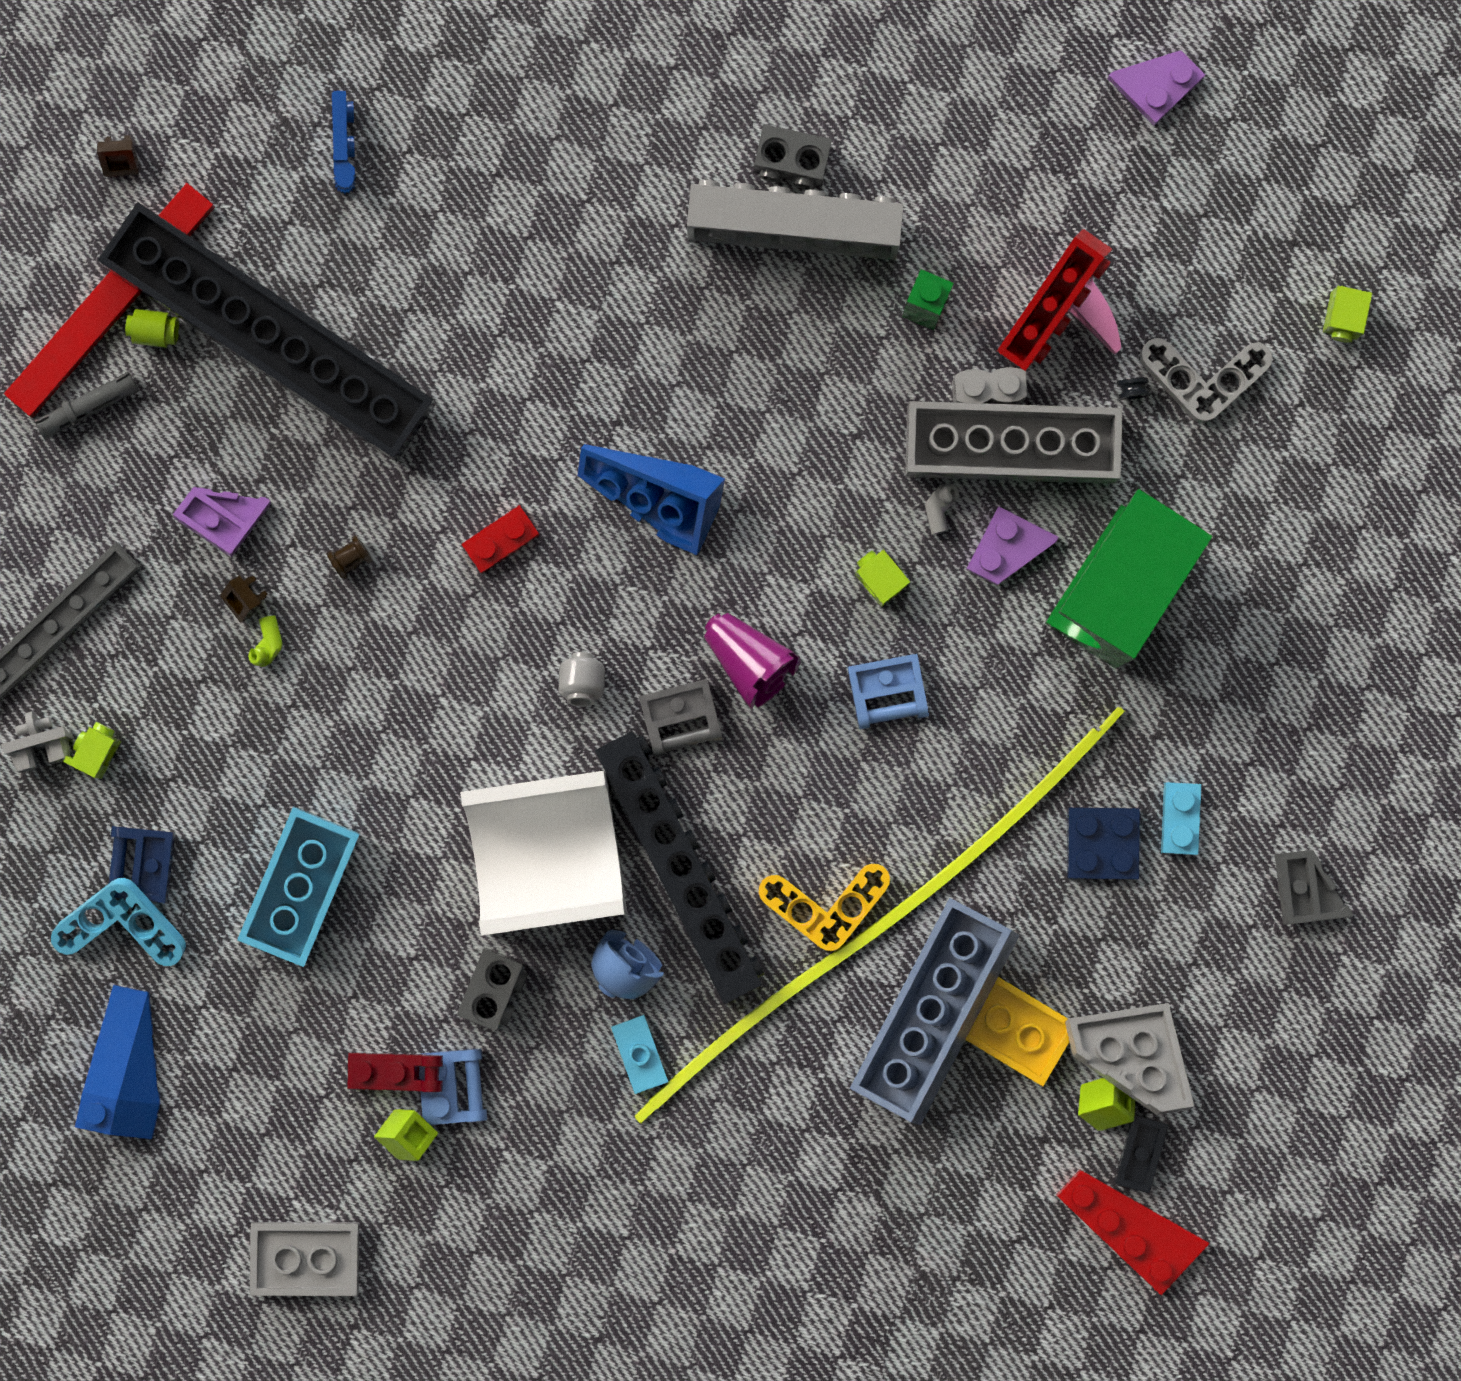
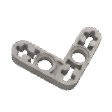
[1140,338,1273,423]

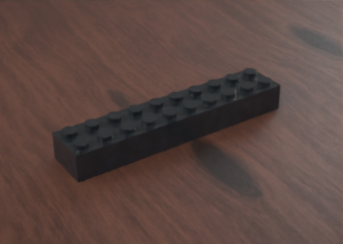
[97,202,436,463]

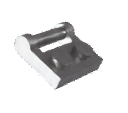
[639,679,723,758]

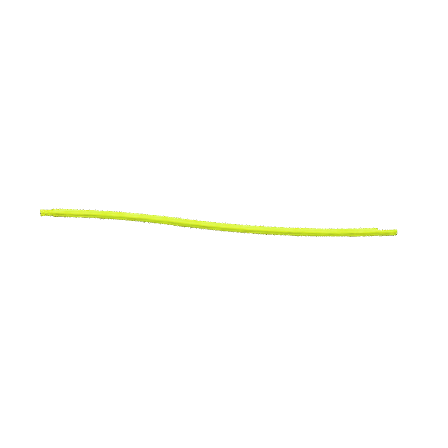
[635,706,1125,1123]

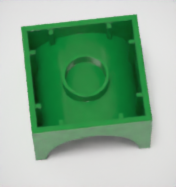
[1045,489,1213,669]

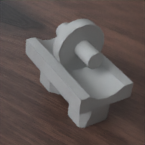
[1,711,74,773]

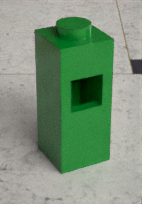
[902,269,954,331]

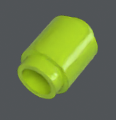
[125,309,179,348]

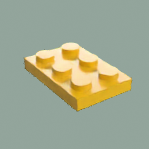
[965,977,1069,1086]

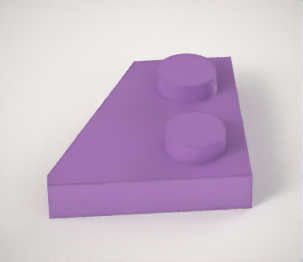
[1107,50,1205,126]
[173,487,271,557]
[966,506,1059,586]

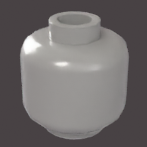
[558,652,605,707]

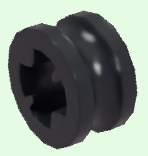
[1117,377,1150,400]

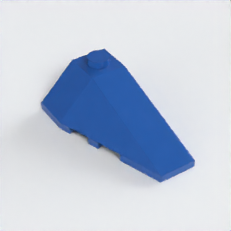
[577,444,725,555]
[75,985,161,1139]

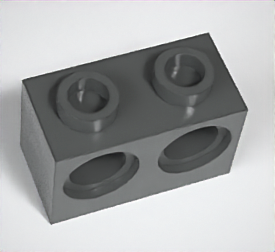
[754,124,832,190]
[457,948,528,1031]

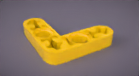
[759,864,890,951]

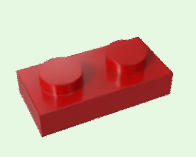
[461,505,540,574]

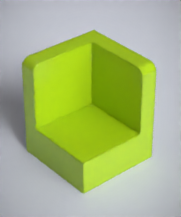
[1078,1078,1135,1131]
[374,1109,438,1161]

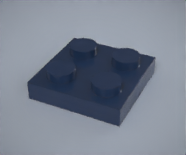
[1067,807,1140,879]

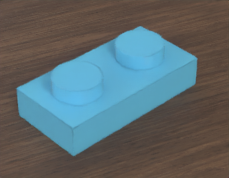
[1161,782,1201,855]

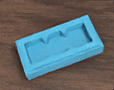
[611,1014,668,1094]

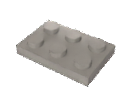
[250,1222,360,1296]

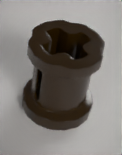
[326,535,373,580]

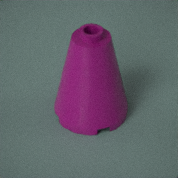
[704,613,801,709]

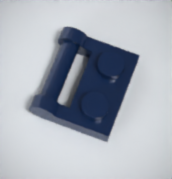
[108,826,175,903]

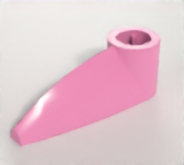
[1070,278,1121,355]

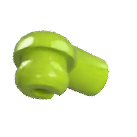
[248,615,283,667]

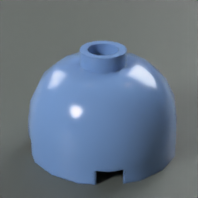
[591,930,664,999]

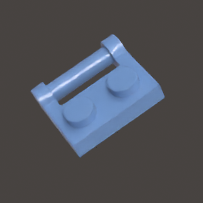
[847,654,929,730]
[419,1048,487,1125]

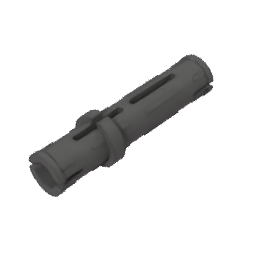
[34,371,139,440]

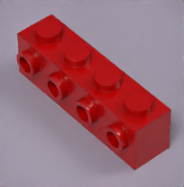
[997,229,1112,371]

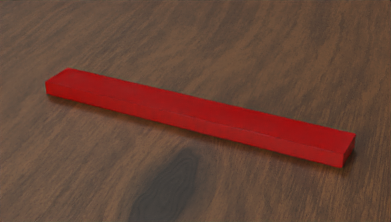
[4,183,215,418]

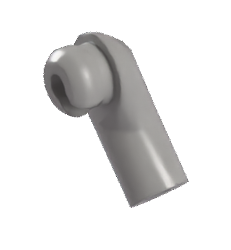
[925,484,959,535]

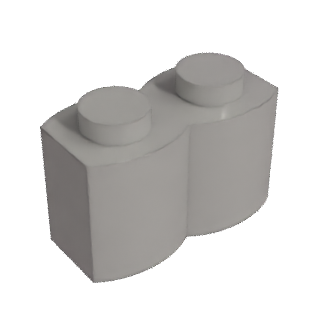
[952,367,1027,405]

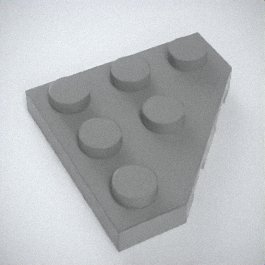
[1065,1003,1194,1115]

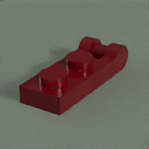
[347,1052,443,1092]

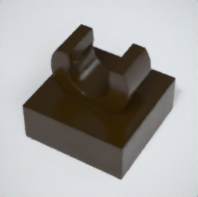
[97,135,139,177]
[220,575,268,623]

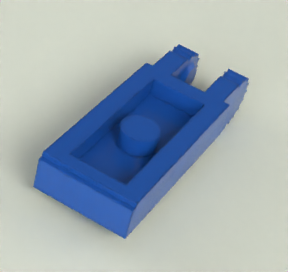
[332,91,356,195]

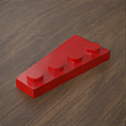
[1056,1169,1210,1295]

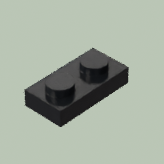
[1114,1114,1168,1194]

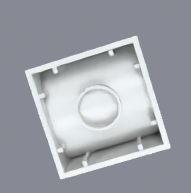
[460,771,627,936]

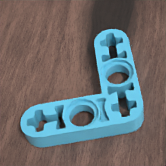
[51,878,186,966]

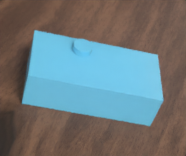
[237,806,359,967]

